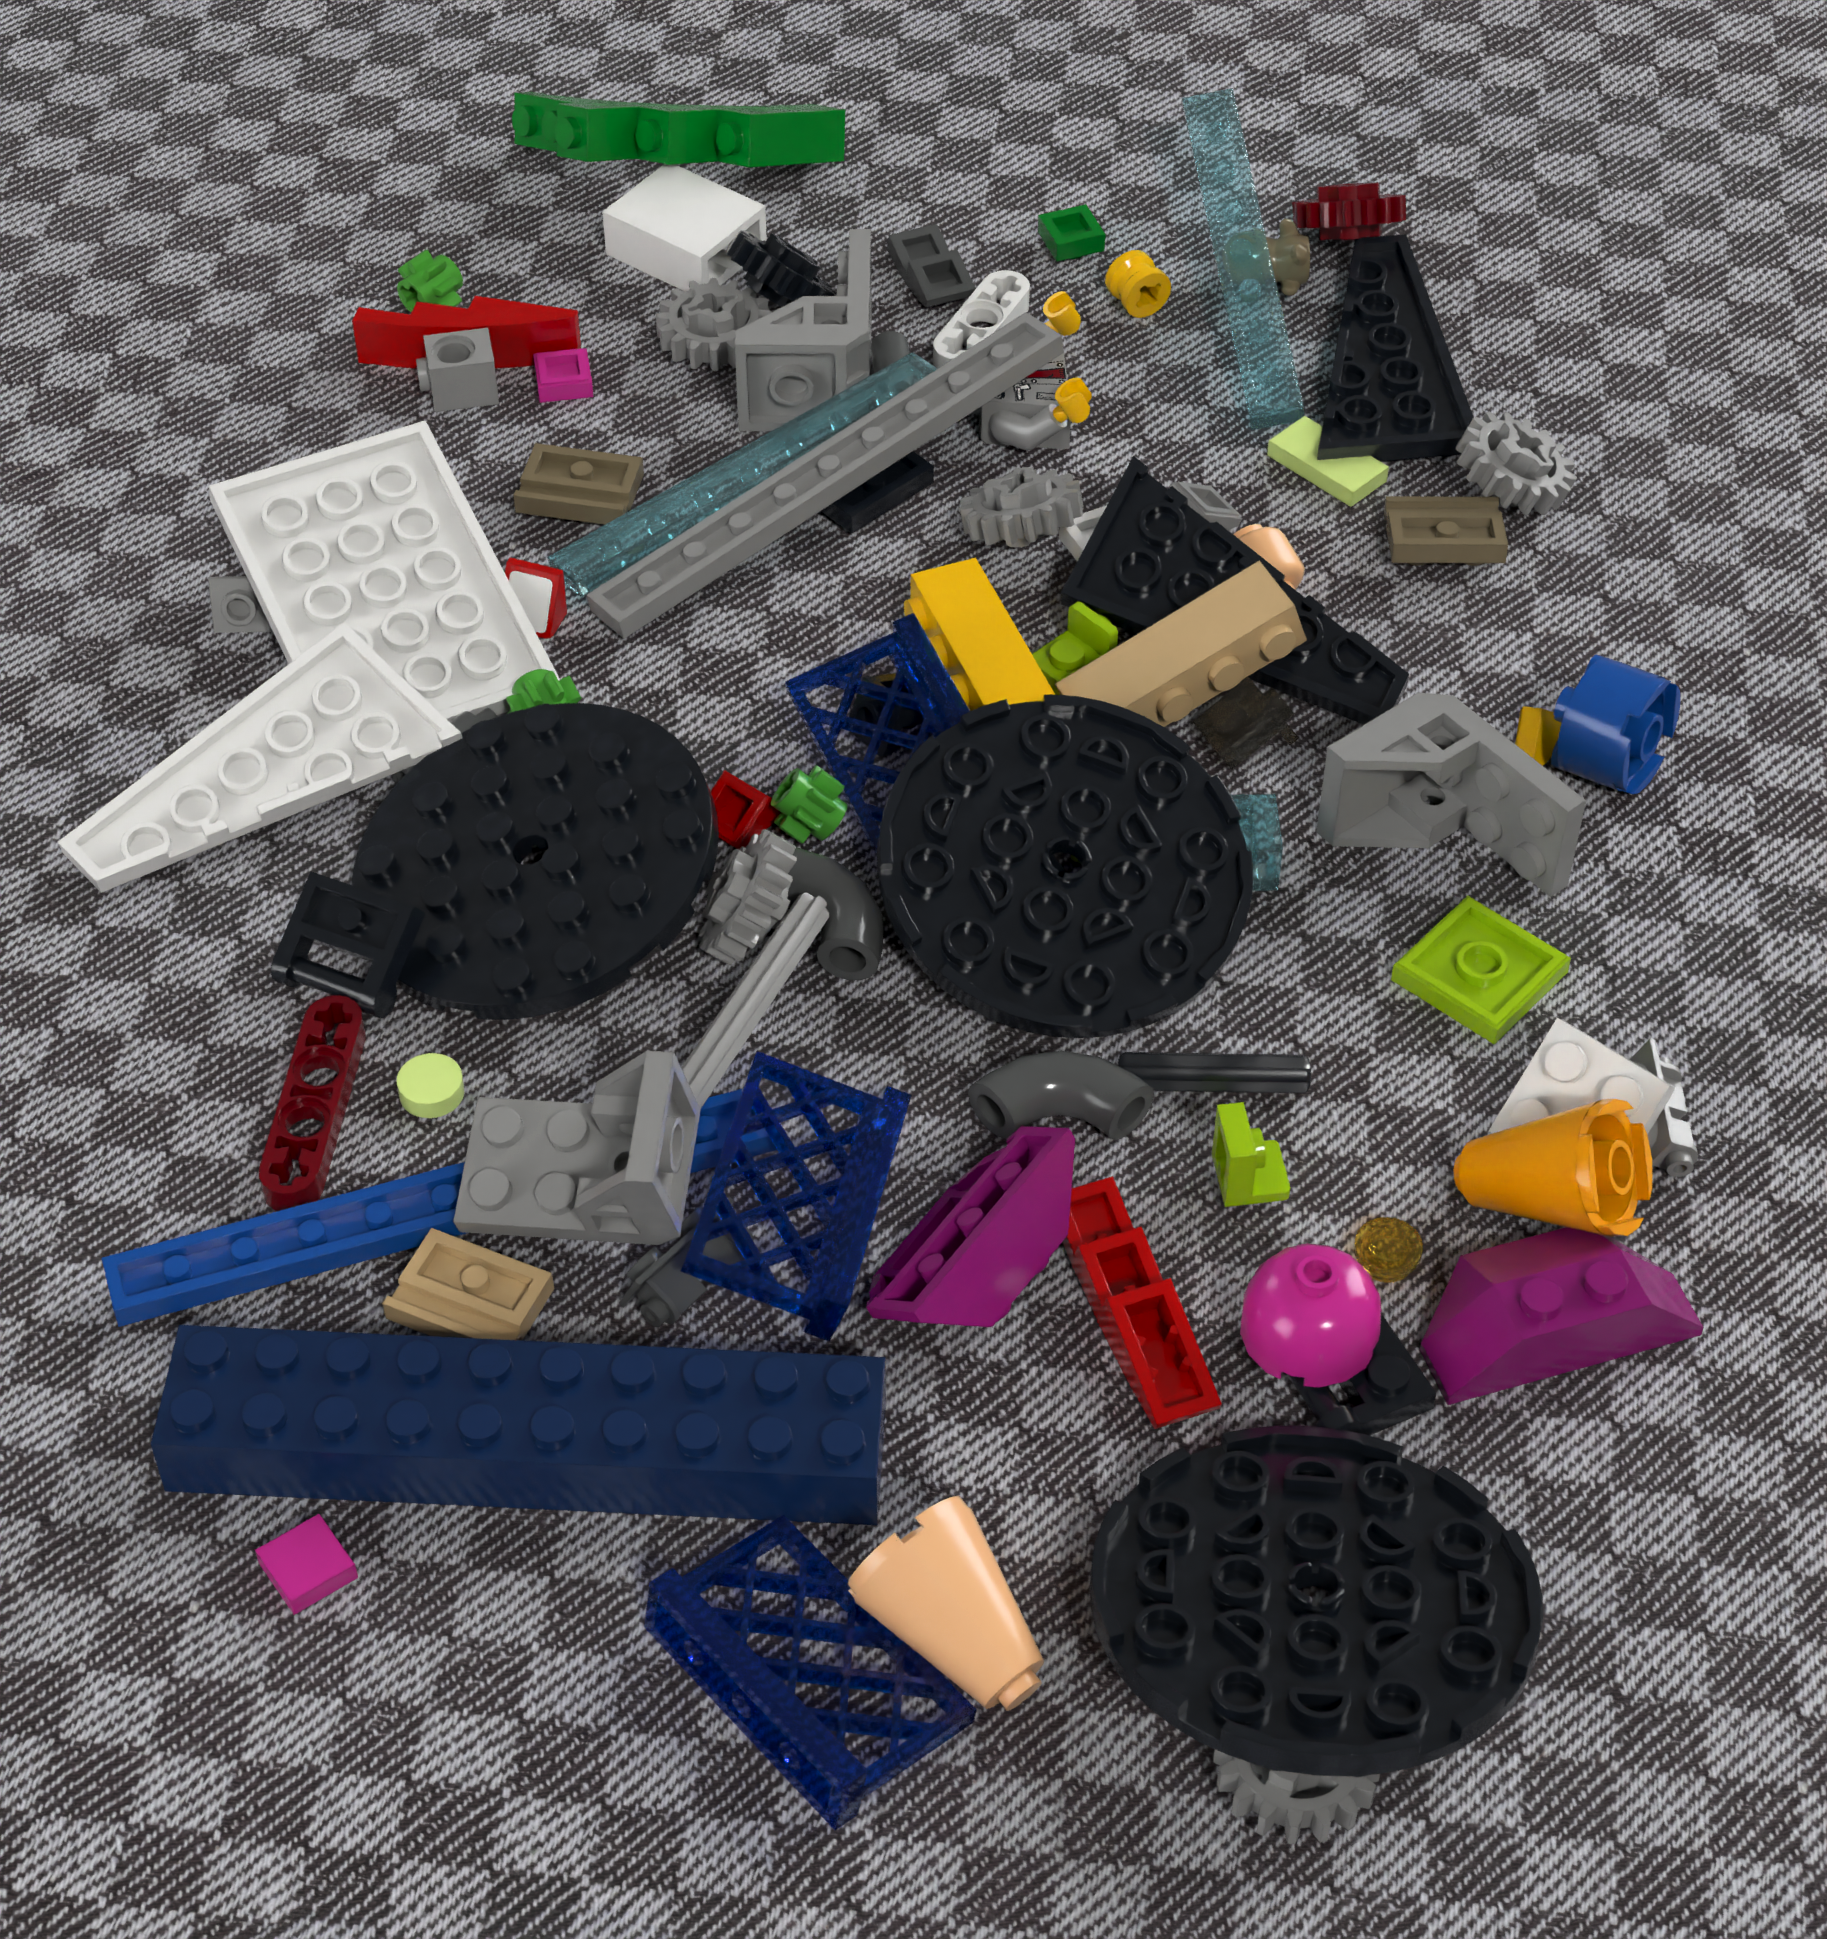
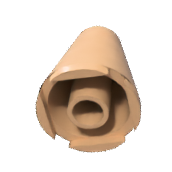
[848,1496,1044,1711]

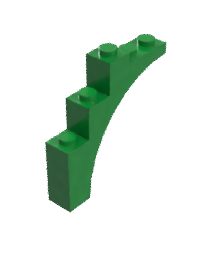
[512,92,845,167]

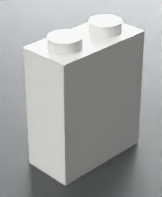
[602,164,767,292]

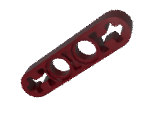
[259,995,366,1211]

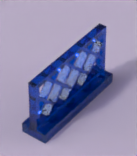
[785,613,970,855]
[680,1051,912,1342]
[644,1515,977,1830]

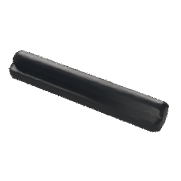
[1118,1052,1311,1094]

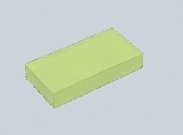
[1267,416,1389,507]

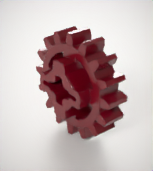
[1292,182,1406,240]

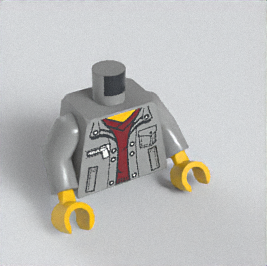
[970,291,1092,450]

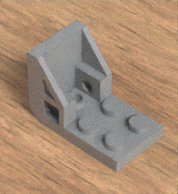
[735,229,872,432]
[1316,692,1586,897]
[453,1051,701,1245]

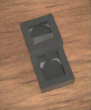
[887,224,976,307]

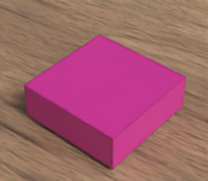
[533,348,593,403]
[255,1514,358,1615]

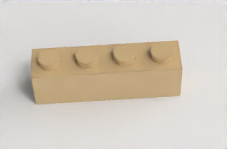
[1055,560,1307,727]

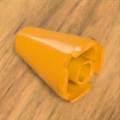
[1453,1099,1652,1237]

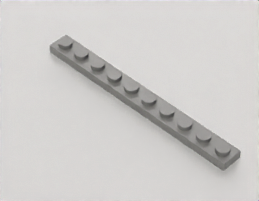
[586,312,1064,639]

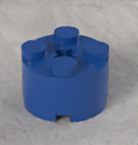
[1551,655,1681,794]

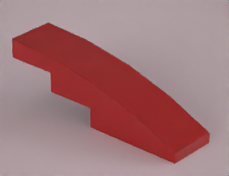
[352,296,581,369]
[1062,1176,1222,1429]

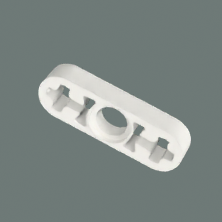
[933,270,1030,370]

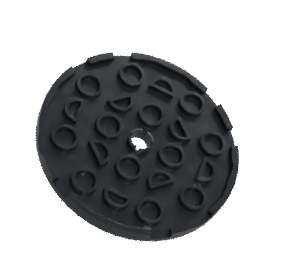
[877,694,1254,1038]
[352,703,719,1020]
[1090,1425,1543,1777]

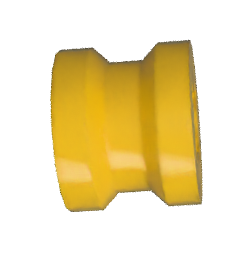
[1105,250,1171,318]

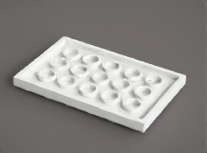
[209,421,560,721]

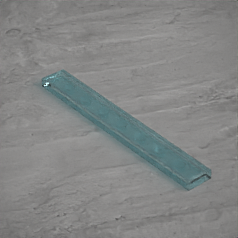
[1182,88,1305,430]
[547,352,938,597]

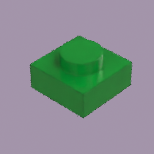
[1038,204,1106,262]

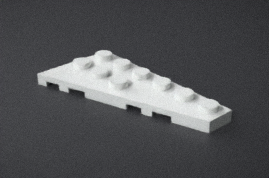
[58,622,462,893]

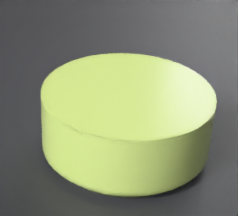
[397,1053,464,1118]

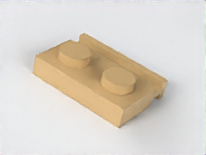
[382,1228,555,1341]

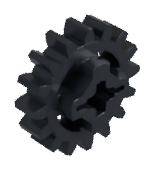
[726,230,837,307]

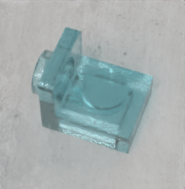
[1231,794,1283,891]

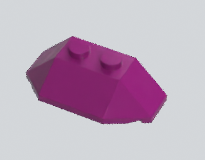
[866,1126,1075,1327]
[1420,1227,1704,1405]

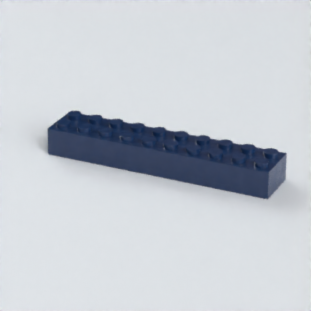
[151,1325,886,1525]

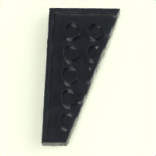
[1317,234,1474,461]
[1061,456,1409,725]

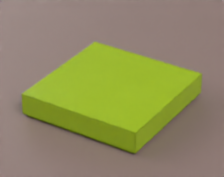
[1391,896,1571,1045]

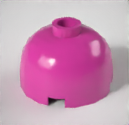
[1240,1243,1382,1388]

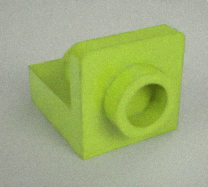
[1032,601,1118,695]
[1212,1102,1290,1207]

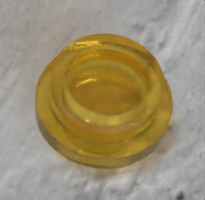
[1354,1217,1423,1283]

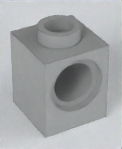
[416,328,499,412]

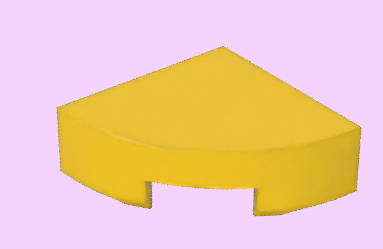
[1515,706,1562,766]

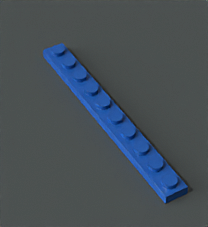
[102,1085,778,1327]

